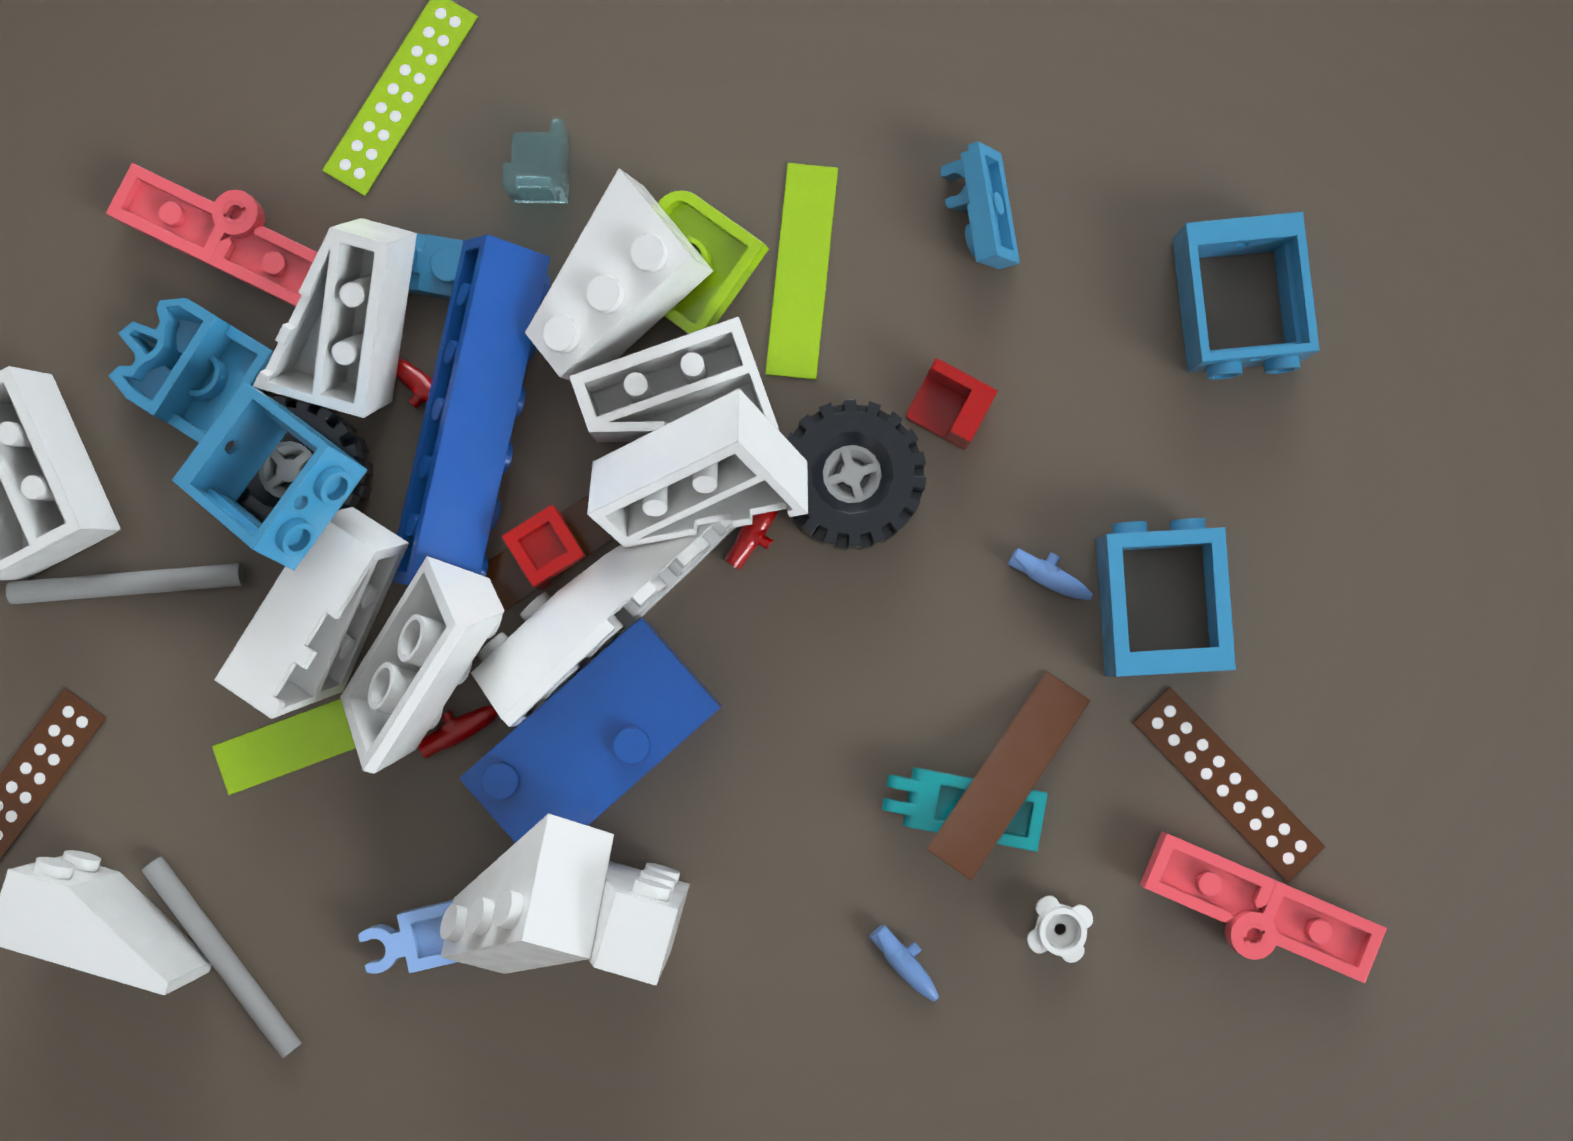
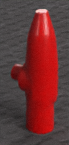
[396,358,432,409]
[724,511,778,570]
[418,705,498,759]

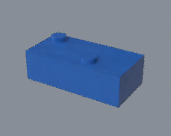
[459,617,723,843]

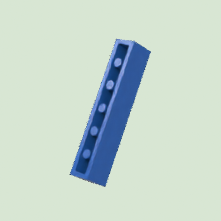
[392,234,550,586]

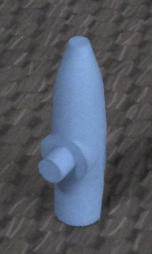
[1007,548,1093,601]
[869,925,939,1002]

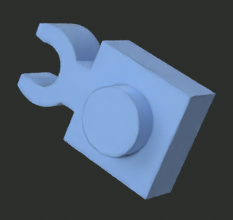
[358,899,457,974]

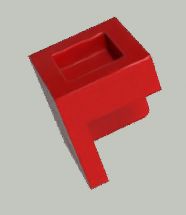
[906,358,998,450]
[501,504,587,591]

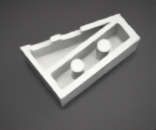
[525,168,713,381]
[253,218,417,418]
[569,317,779,443]
[0,366,121,580]
[587,389,808,548]
[214,507,409,719]
[440,813,614,974]
[588,861,690,986]

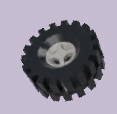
[225,395,373,523]
[786,399,927,551]

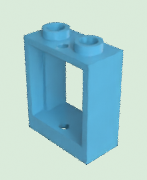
[1172,212,1320,380]
[172,381,367,570]
[1095,518,1236,677]

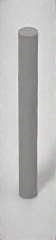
[6,563,246,605]
[141,856,302,1059]

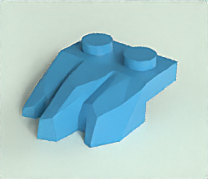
[108,298,274,443]

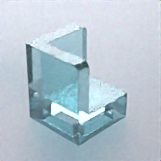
[503,119,570,203]

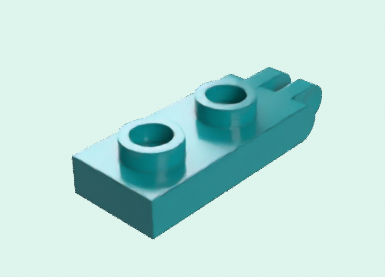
[881,767,1048,852]

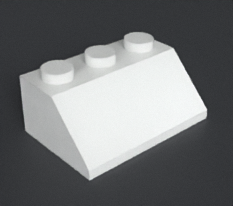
[340,556,505,774]

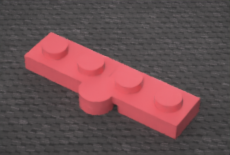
[105,163,318,307]
[1139,831,1387,983]

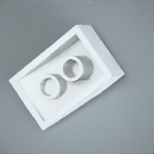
[0,850,212,995]

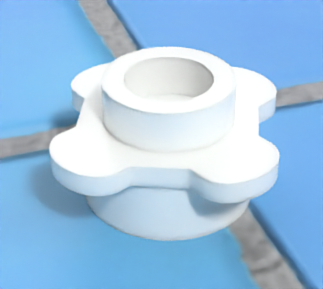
[1027,895,1093,963]

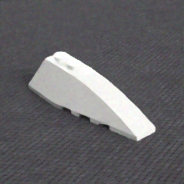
[471,519,737,727]

